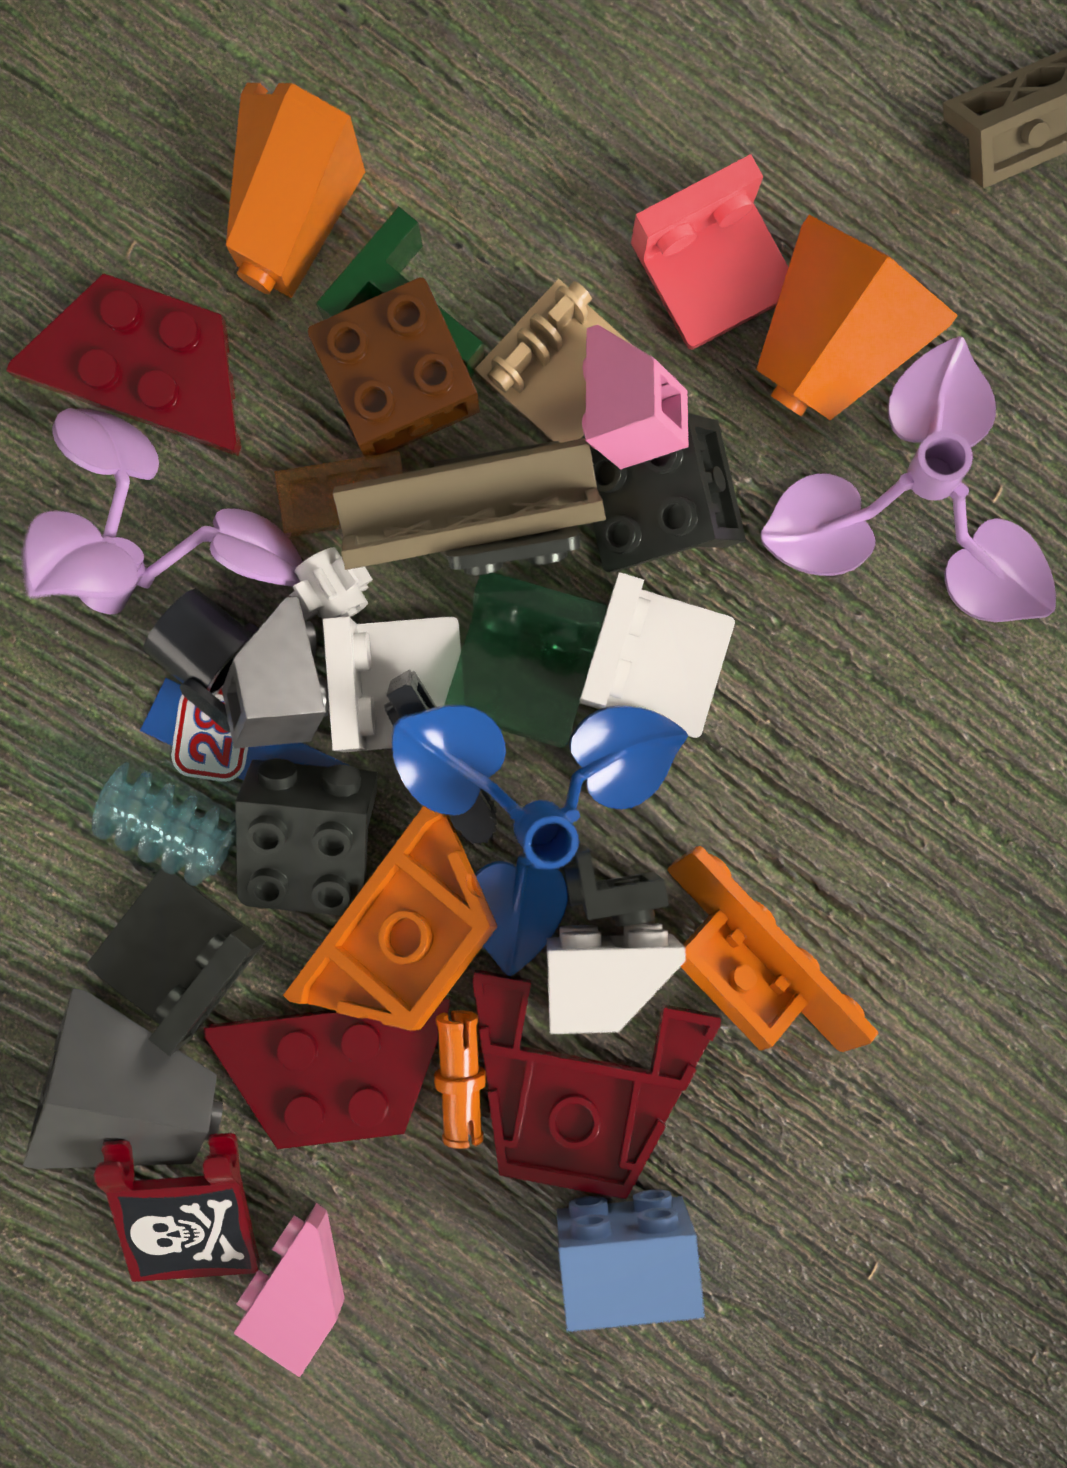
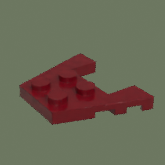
[473,969,721,1199]

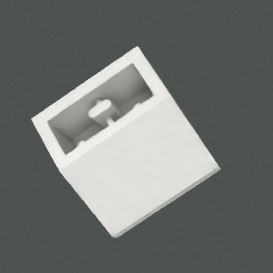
[547,923,685,1034]

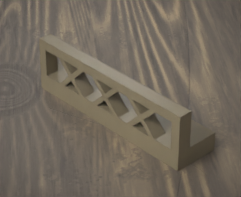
[943,48,1067,189]
[333,438,606,570]

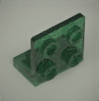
[444,572,607,748]

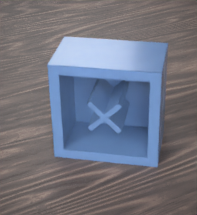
[557,1190,705,1332]

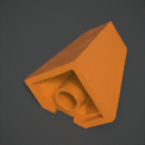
[226,83,365,298]
[756,214,958,420]

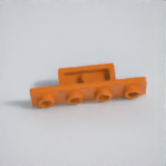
[667,846,878,1052]

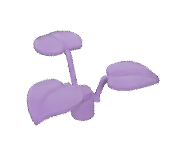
[760,336,1056,622]
[22,408,303,614]

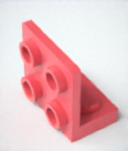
[631,154,788,350]

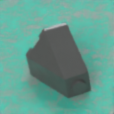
[22,988,223,1169]

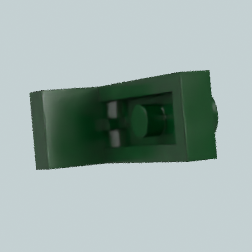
[316,206,485,378]

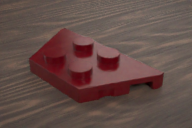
[6,273,241,456]
[204,996,451,1149]

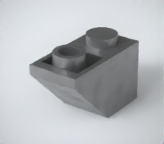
[222,597,329,748]

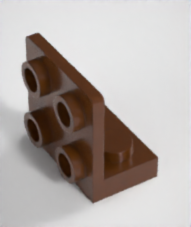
[308,277,480,463]

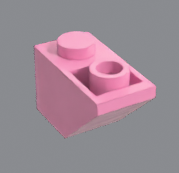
[582,324,688,469]
[234,1203,345,1377]

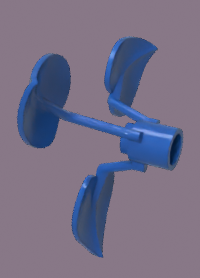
[392,704,688,976]

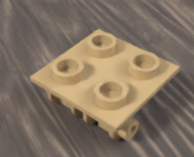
[474,278,632,443]

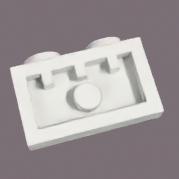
[578,572,735,738]
[323,617,465,752]

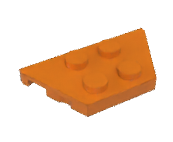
[283,806,498,1031]

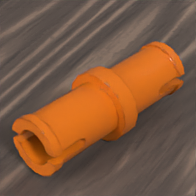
[434,1010,486,1149]

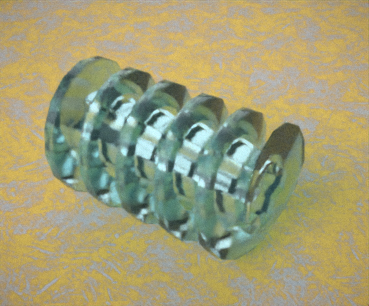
[92,762,236,886]

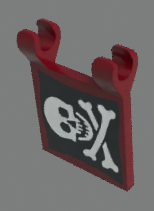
[94,1133,260,1282]

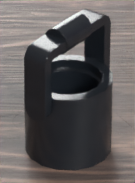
[143,588,259,733]

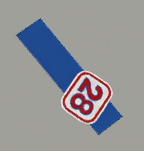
[140,678,350,782]

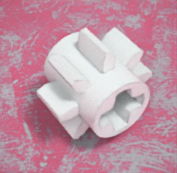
[290,547,373,621]

